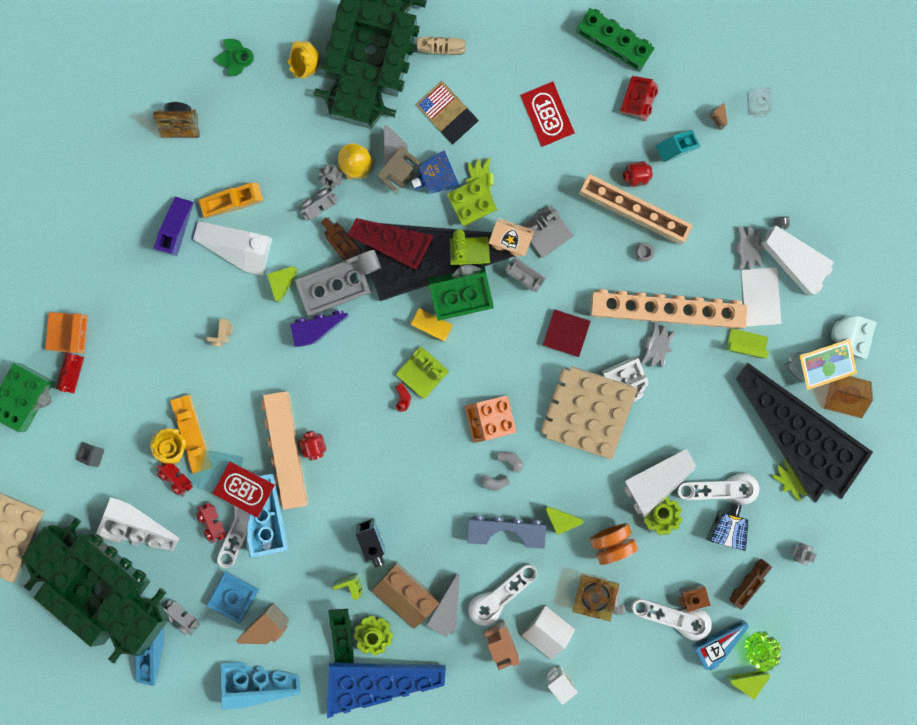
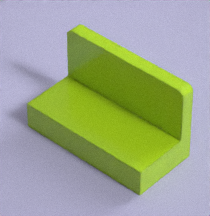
[726,329,769,359]
[332,574,364,600]

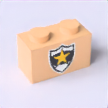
[489,218,534,257]

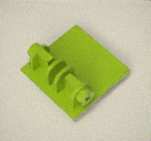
[447,177,498,227]
[450,229,490,265]
[396,346,450,399]

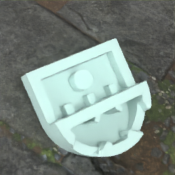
[831,316,877,359]

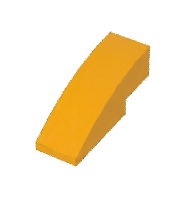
[199,182,264,218]

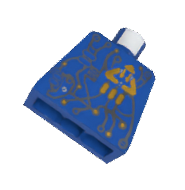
[411,150,459,194]

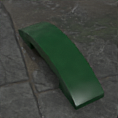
[328,608,355,663]

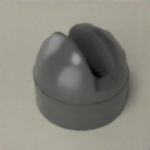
[774,216,790,230]

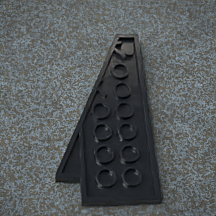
[362,223,516,302]
[736,363,873,503]

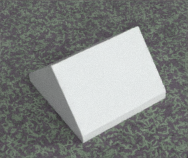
[521,605,575,660]

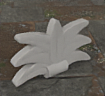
[736,226,765,270]
[640,322,675,368]

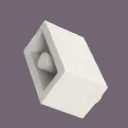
[545,666,578,705]

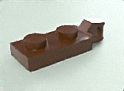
[321,217,363,261]
[729,559,772,610]

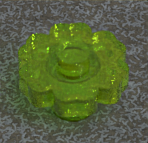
[745,631,781,672]

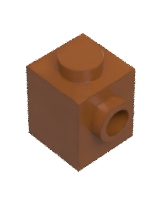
[678,584,711,612]

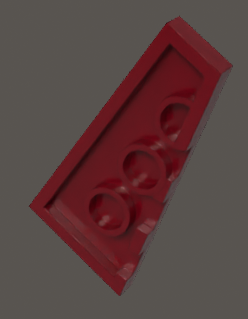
[348,218,434,271]

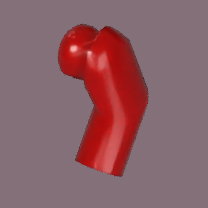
[395,383,411,412]

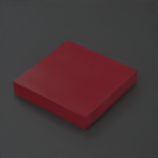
[542,309,591,357]

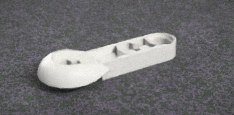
[676,473,760,505]
[217,506,249,568]
[468,564,537,626]
[631,598,712,641]

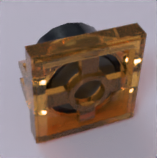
[153,102,200,138]
[572,573,620,622]

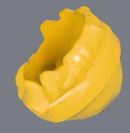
[288,41,321,79]
[338,144,374,180]
[150,428,186,464]

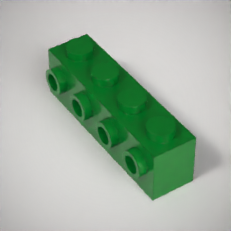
[576,8,655,72]

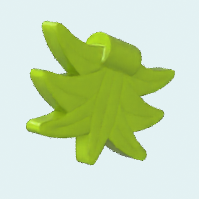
[465,158,494,200]
[772,458,808,502]

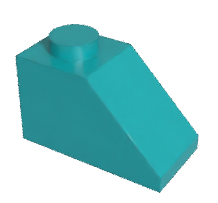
[656,130,700,163]

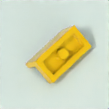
[410,308,453,342]

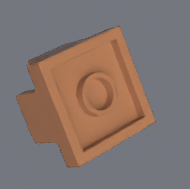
[483,620,521,670]

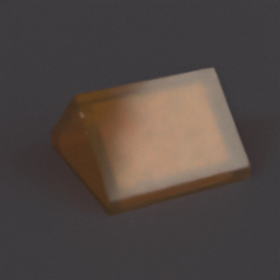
[824,376,873,418]

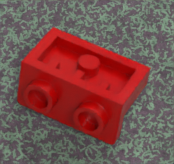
[620,75,658,121]

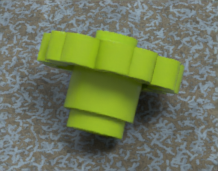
[644,497,682,536]
[354,615,393,656]

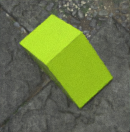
[267,266,299,303]
[545,505,584,535]
[727,669,770,700]

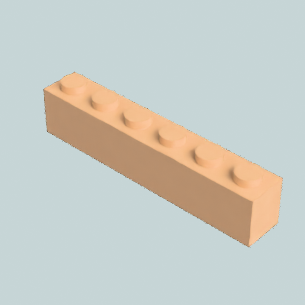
[578,174,693,245]
[261,391,308,510]

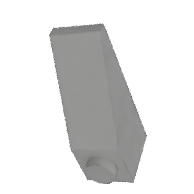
[427,573,460,638]

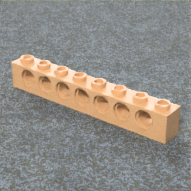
[590,289,747,329]

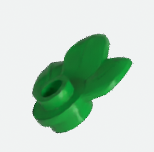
[216,39,254,76]

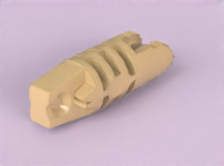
[417,37,466,55]

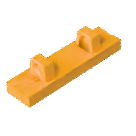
[170,395,213,474]

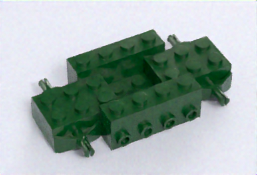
[314,0,427,129]
[21,517,169,664]

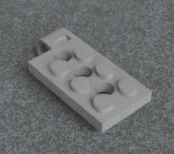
[295,250,381,316]

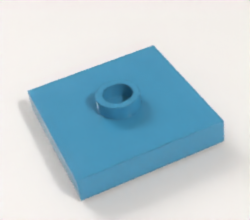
[206,571,259,624]

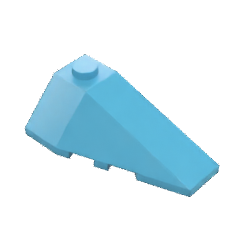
[246,474,288,558]
[220,662,301,710]

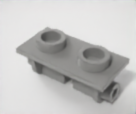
[299,188,338,221]
[505,257,546,292]
[163,600,200,636]

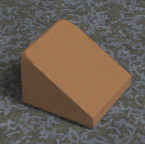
[709,103,728,130]

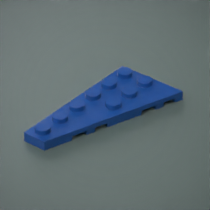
[327,663,446,718]

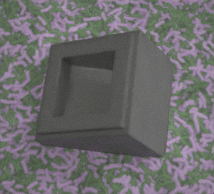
[76,442,104,467]

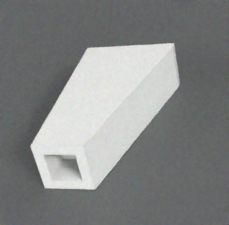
[761,226,834,296]
[624,449,696,518]

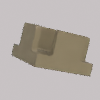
[377,146,421,194]

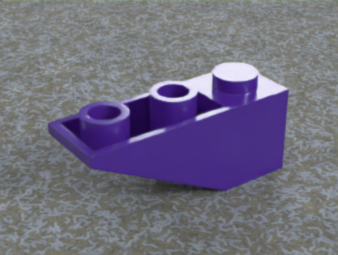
[153,196,194,256]
[290,310,349,348]

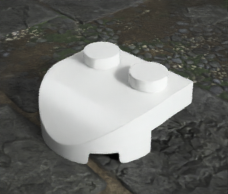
[602,356,648,402]

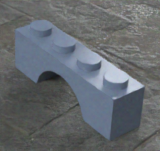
[467,515,546,549]

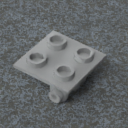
[523,205,573,258]

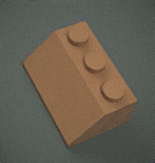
[371,562,440,629]
[236,603,289,645]

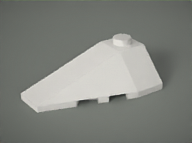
[193,221,272,276]
[96,497,179,551]

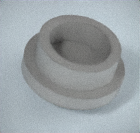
[635,243,654,262]

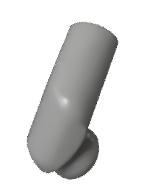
[498,452,523,472]
[481,475,510,491]
[609,587,625,615]

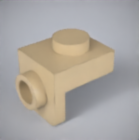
[206,319,233,346]

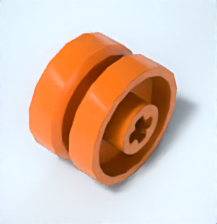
[589,523,639,565]

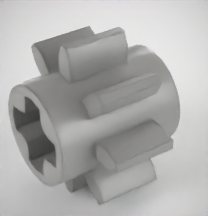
[318,164,342,189]
[790,542,817,566]

